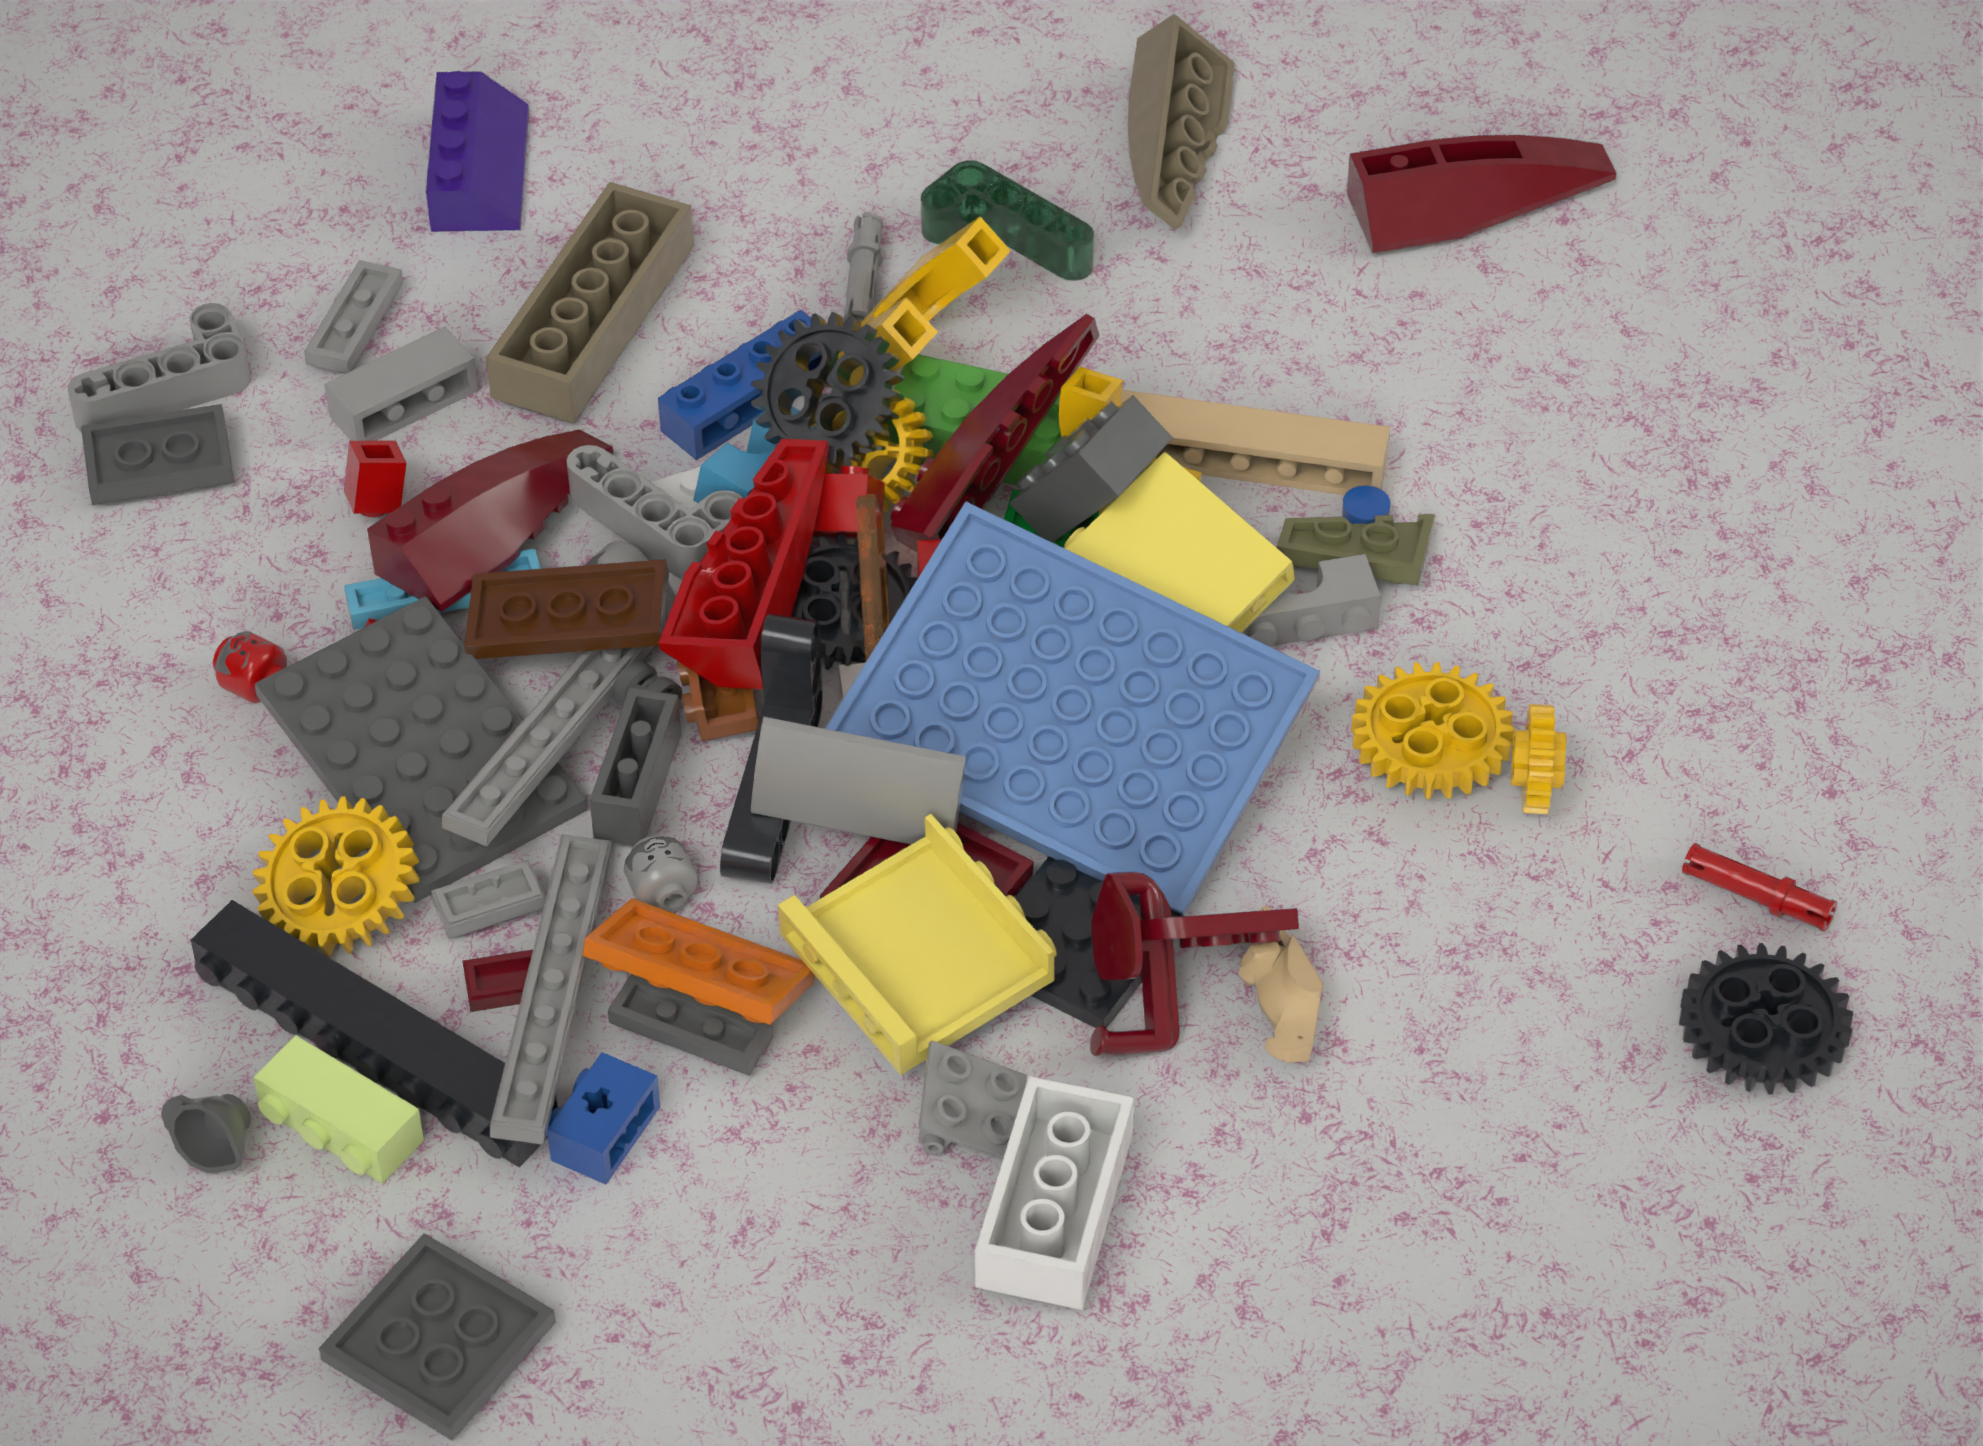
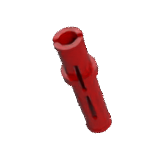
[1682,843,1838,932]

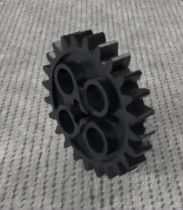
[751,312,904,468]
[791,534,918,670]
[1679,943,1854,1095]

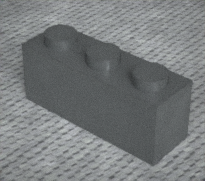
[589,687,681,846]

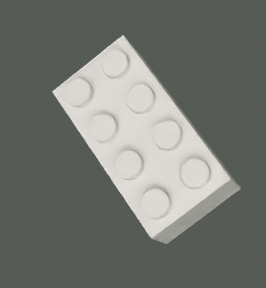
[975,1076,1134,1310]

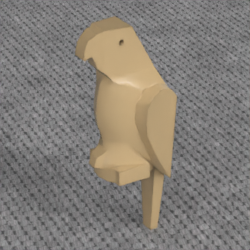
[1238,906,1324,1063]

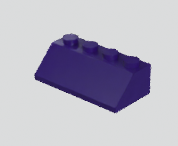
[426,71,529,232]

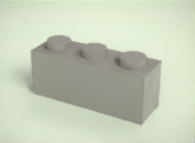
[324,326,478,441]

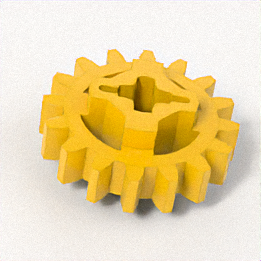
[1510,704,1567,815]

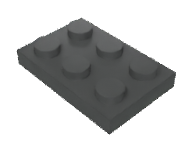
[81,404,235,505]

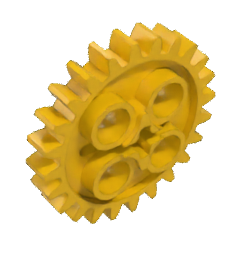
[1351,662,1515,799]
[252,796,420,957]

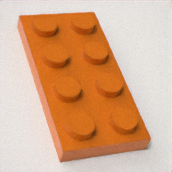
[582,898,815,1025]

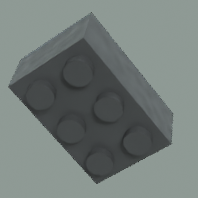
[1009,395,1173,543]

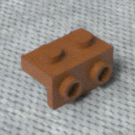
[677,661,759,741]

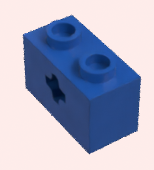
[546,1052,660,1185]

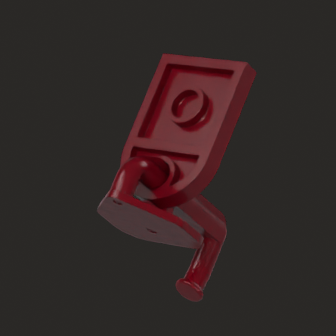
[1090,871,1299,1056]

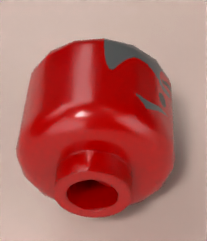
[213,631,287,704]

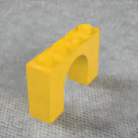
[838,217,1011,386]

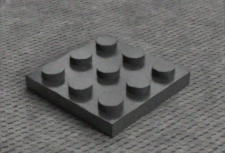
[319,1233,556,1440]

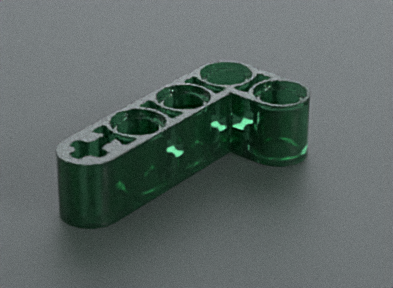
[920,160,1094,281]

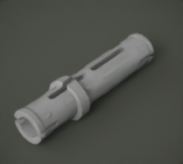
[843,213,883,323]

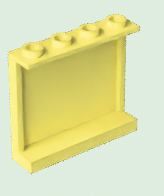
[1064,452,1295,633]
[778,814,1057,1075]

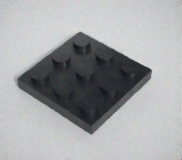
[1015,856,1185,1028]

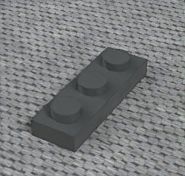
[607,974,773,1076]

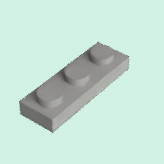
[304,260,403,374]

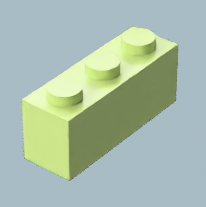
[253,1035,424,1184]

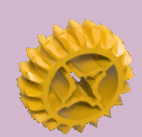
[812,389,935,513]

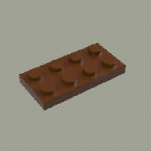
[464,559,669,659]

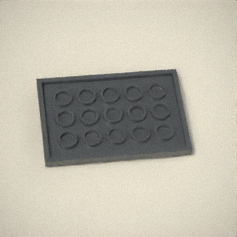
[255,596,587,904]

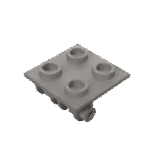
[918,1040,1026,1159]

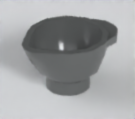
[161,1094,251,1173]

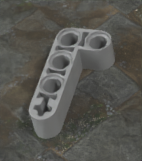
[68,303,251,432]
[567,445,743,579]

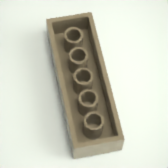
[486,182,694,423]

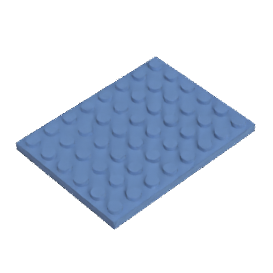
[825,502,1320,915]

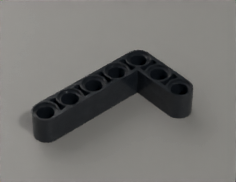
[720,614,823,884]

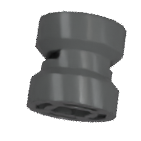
[613,660,682,706]

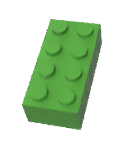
[882,354,1062,486]

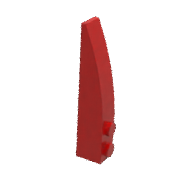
[658,439,830,689]

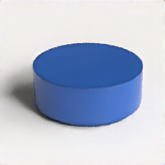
[1342,485,1391,524]

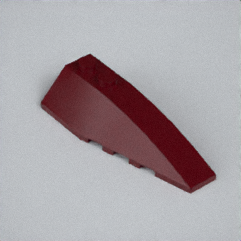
[890,314,1100,552]
[367,429,614,612]

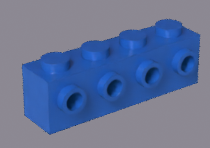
[658,309,822,461]

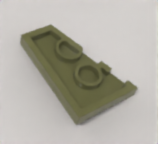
[1277,514,1435,586]

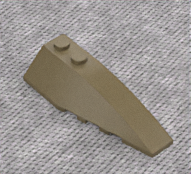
[1128,14,1235,230]

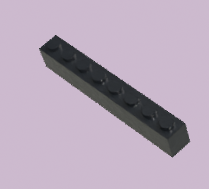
[191,900,558,1168]

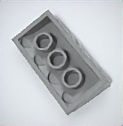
[751,717,966,844]

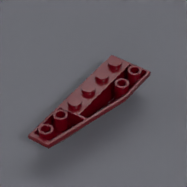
[1347,135,1617,253]

